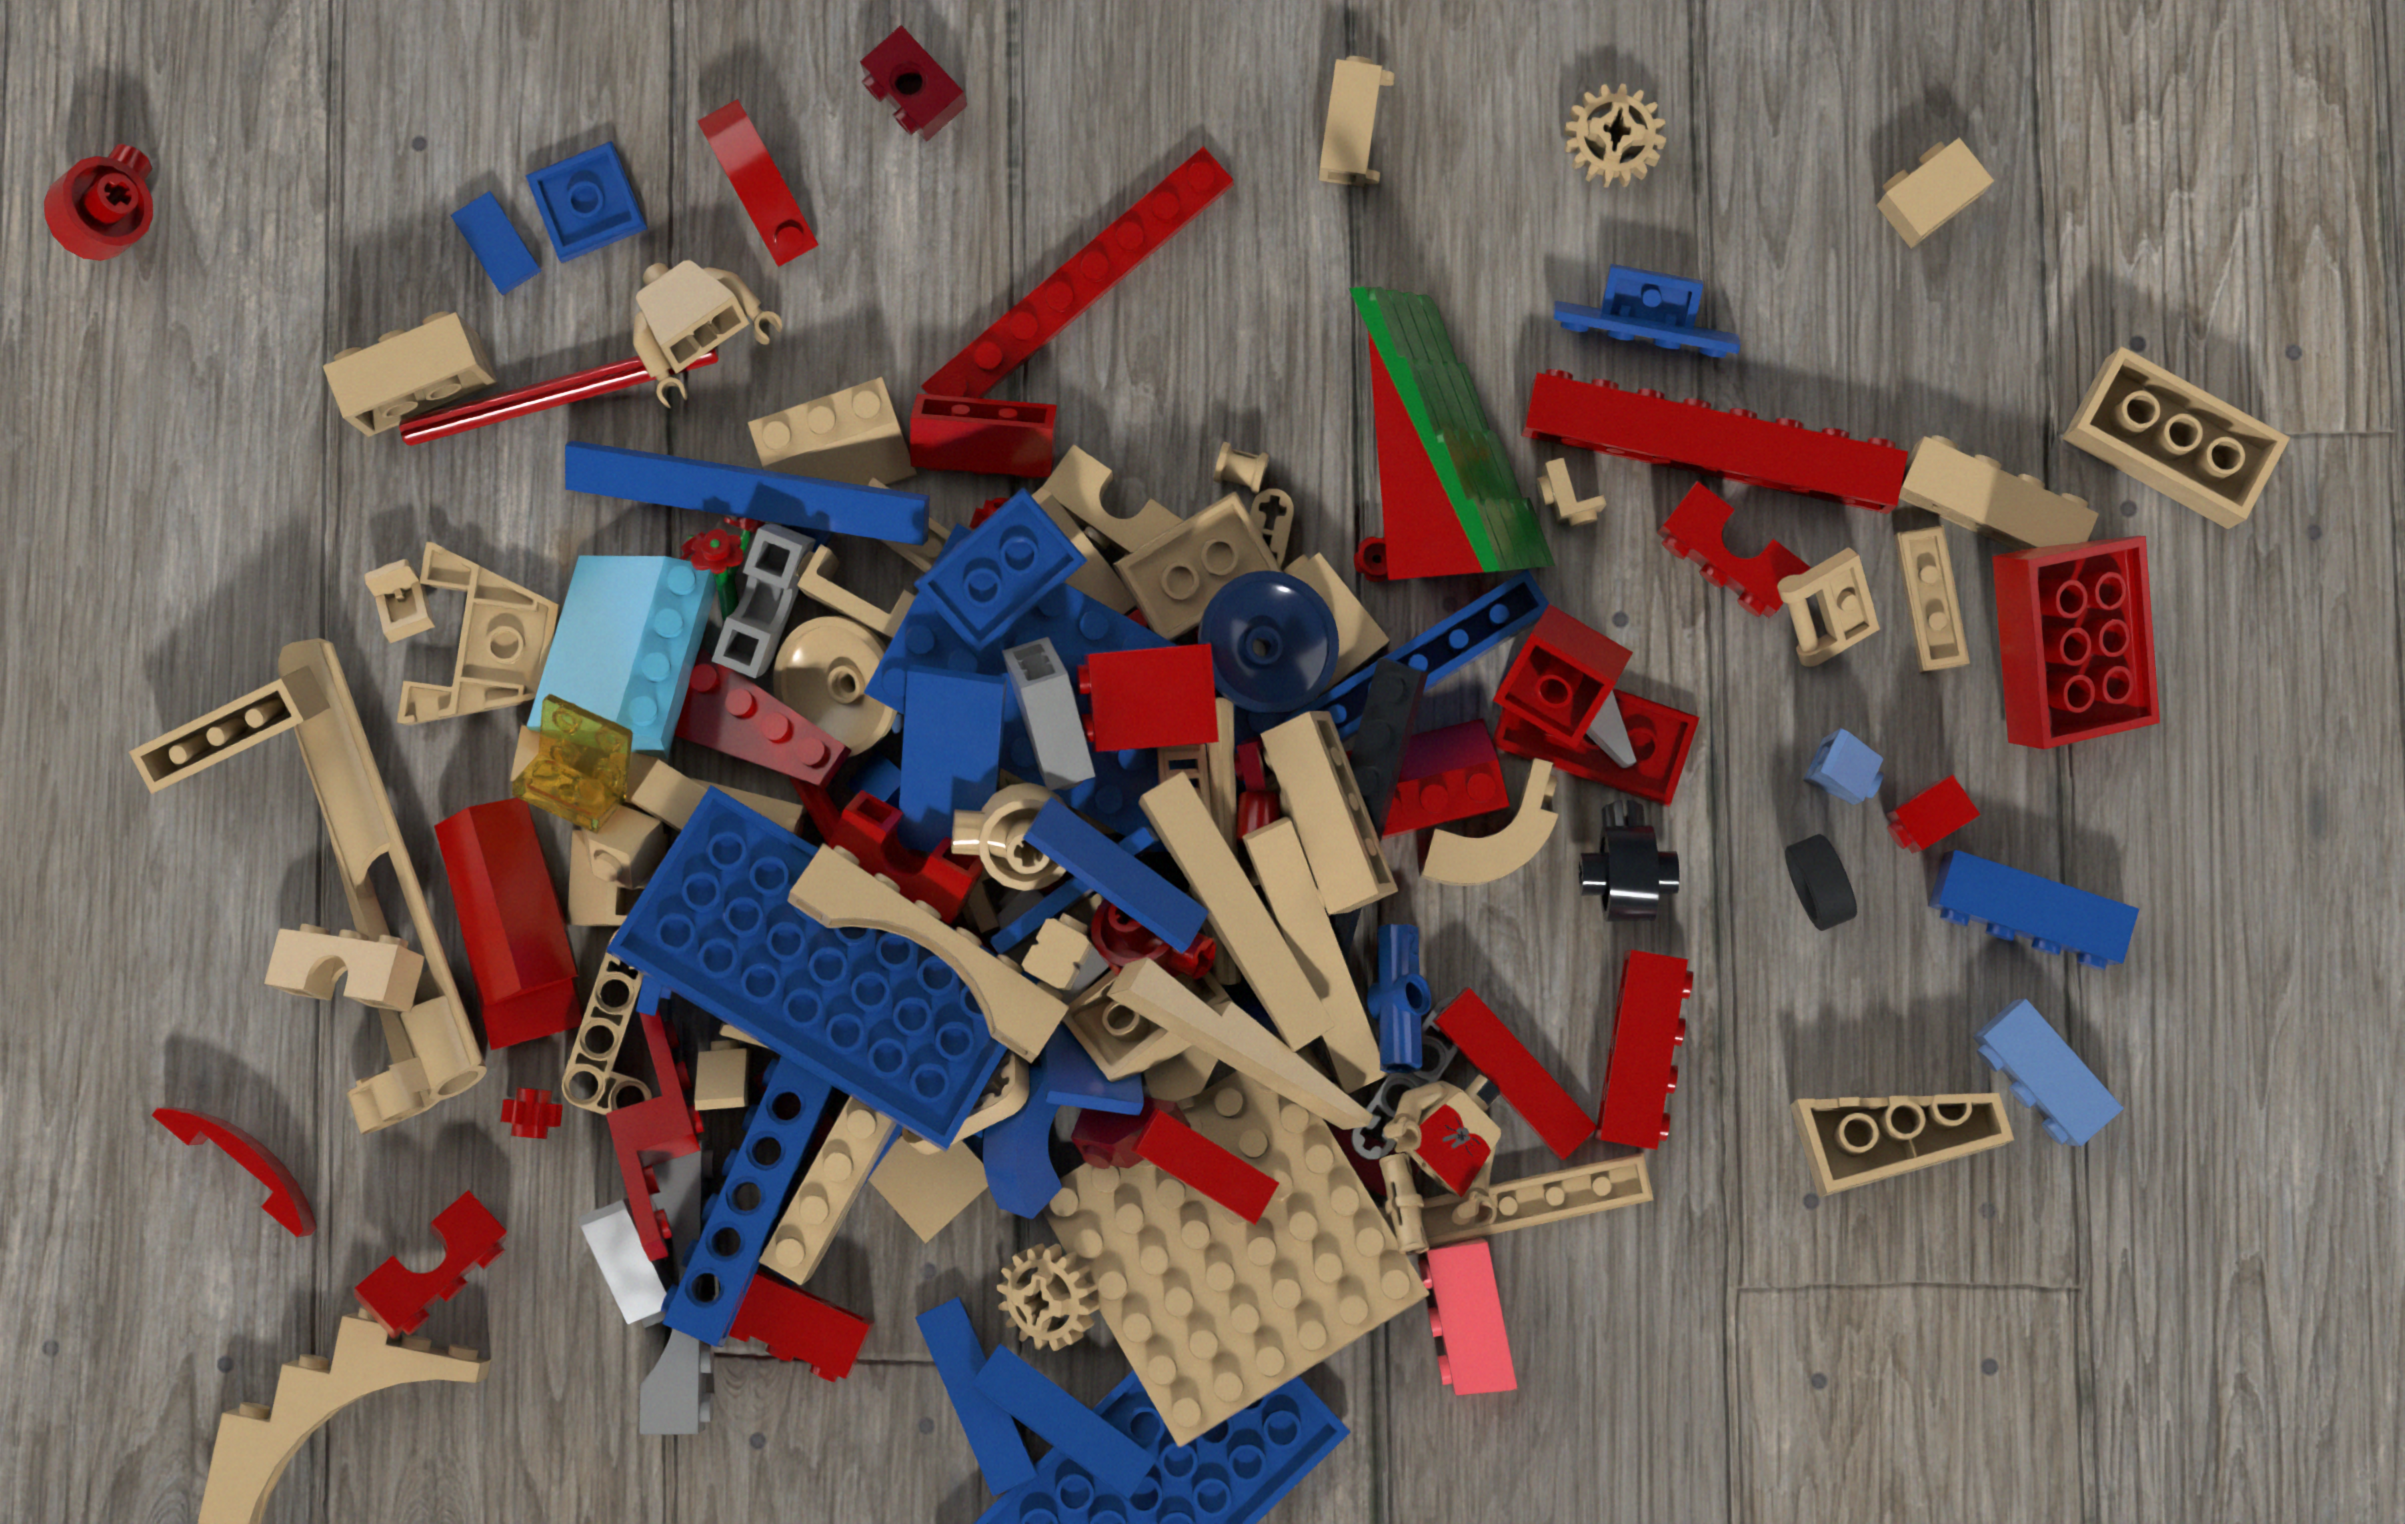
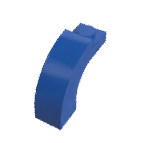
[983,1060,1063,1219]

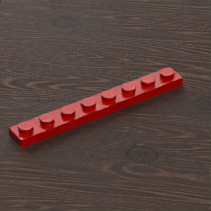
[920,146,1234,399]

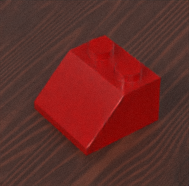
[1493,604,1633,749]

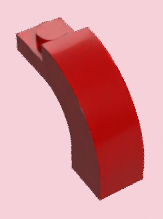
[697,99,819,267]

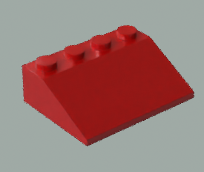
[1992,535,2160,749]

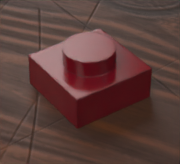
[1234,735,1276,793]

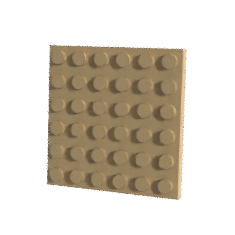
[1042,1070,1430,1448]

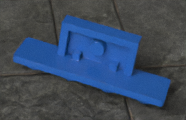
[1553,263,1741,358]

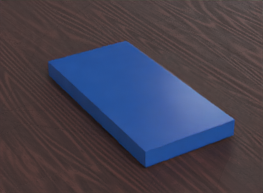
[897,664,1007,852]

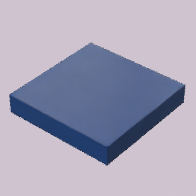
[525,141,648,263]
[1040,1024,1144,1116]

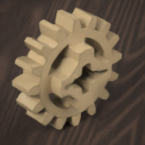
[1563,84,1666,188]
[997,1243,1100,1351]

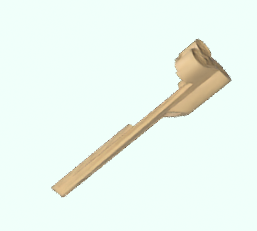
[278,638,487,1134]

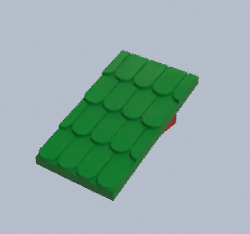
[1349,286,1555,580]

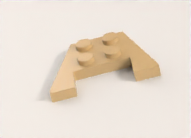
[397,542,562,725]

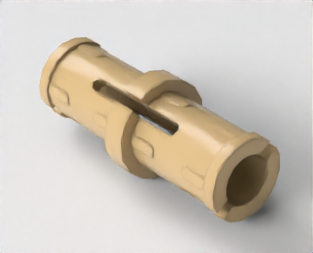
[1379,1153,1430,1256]

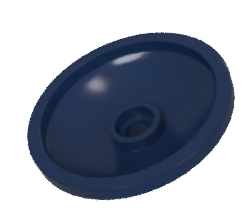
[1198,570,1339,714]

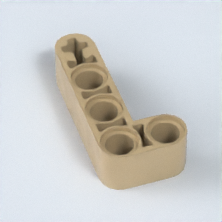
[562,931,652,1115]

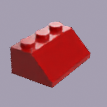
[1345,718,1510,840]

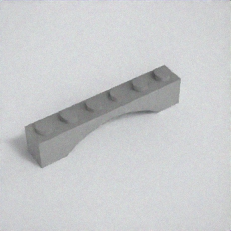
[640,1139,717,1435]

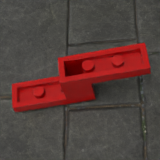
[606,1008,705,1262]

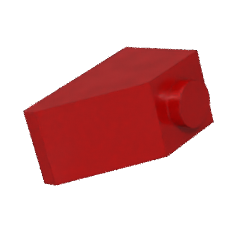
[1885,774,1981,853]

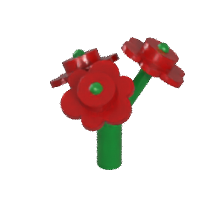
[678,517,766,621]

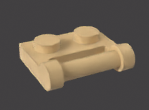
[1777,547,1880,667]

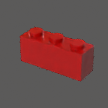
[910,394,1057,479]
[729,1269,875,1382]

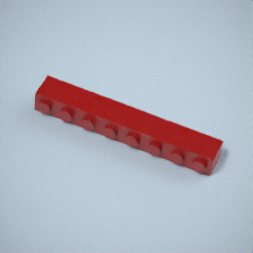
[1521,369,1908,514]

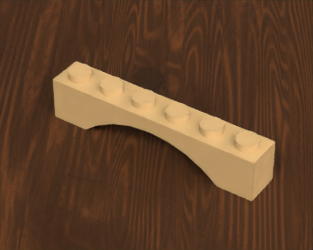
[787,844,1069,1063]

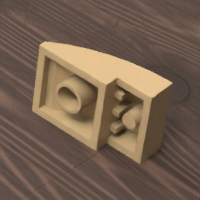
[1062,970,1235,1083]

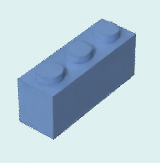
[1973,999,2124,1147]

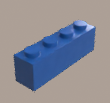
[1928,849,2139,971]

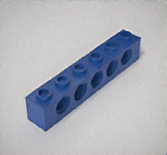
[661,1056,837,1348]

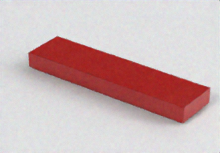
[1432,987,1597,1160]

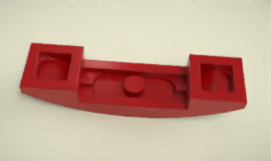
[151,1107,317,1238]

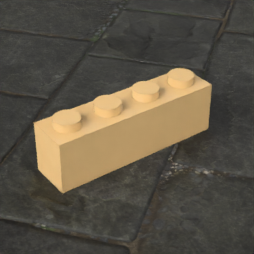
[1899,435,2099,551]
[129,665,330,794]
[1260,711,1398,915]
[759,1096,897,1285]

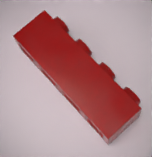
[1594,949,1693,1150]

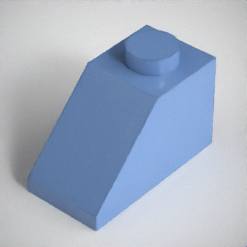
[1803,728,1884,805]

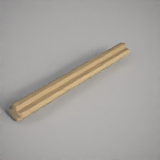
[1207,697,1241,985]

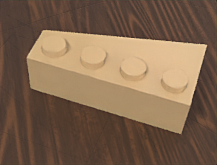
[1790,1093,2015,1198]

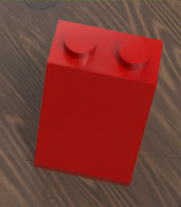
[1077,643,1219,752]

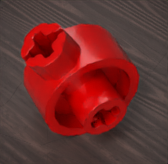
[44,144,154,261]
[1091,898,1216,979]

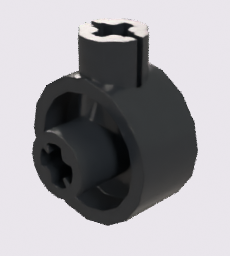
[1578,800,1680,922]

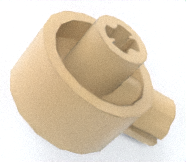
[951,783,1068,891]

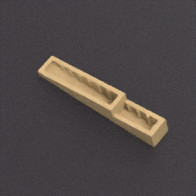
[1138,771,1335,1053]
[1107,958,1373,1130]

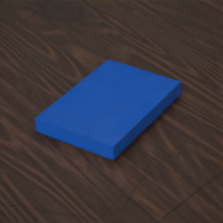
[913,487,1088,657]

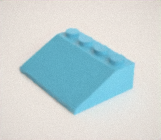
[527,555,717,760]

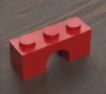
[1657,481,1811,618]
[828,790,985,924]
[354,1190,507,1339]

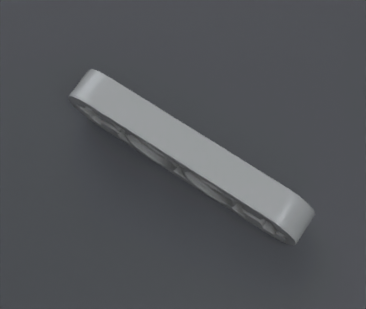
[1351,997,1458,1159]

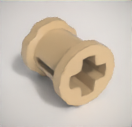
[1213,442,1270,494]

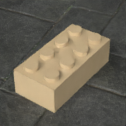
[2062,346,2290,529]

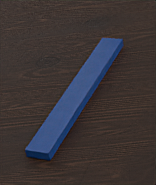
[565,440,930,546]

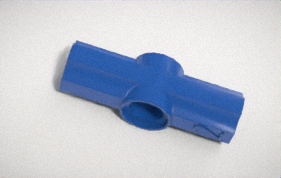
[1367,924,1431,1074]

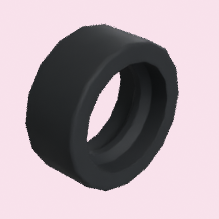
[1785,834,1857,931]

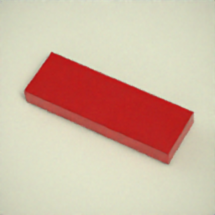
[1131,1108,1280,1225]

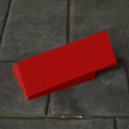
[434,796,579,1006]

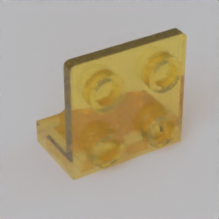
[512,694,633,834]

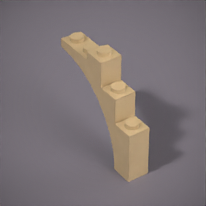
[198,1306,491,1524]

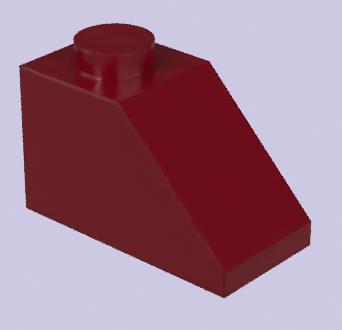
[1070,1096,1191,1169]

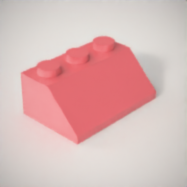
[1417,1237,1518,1395]

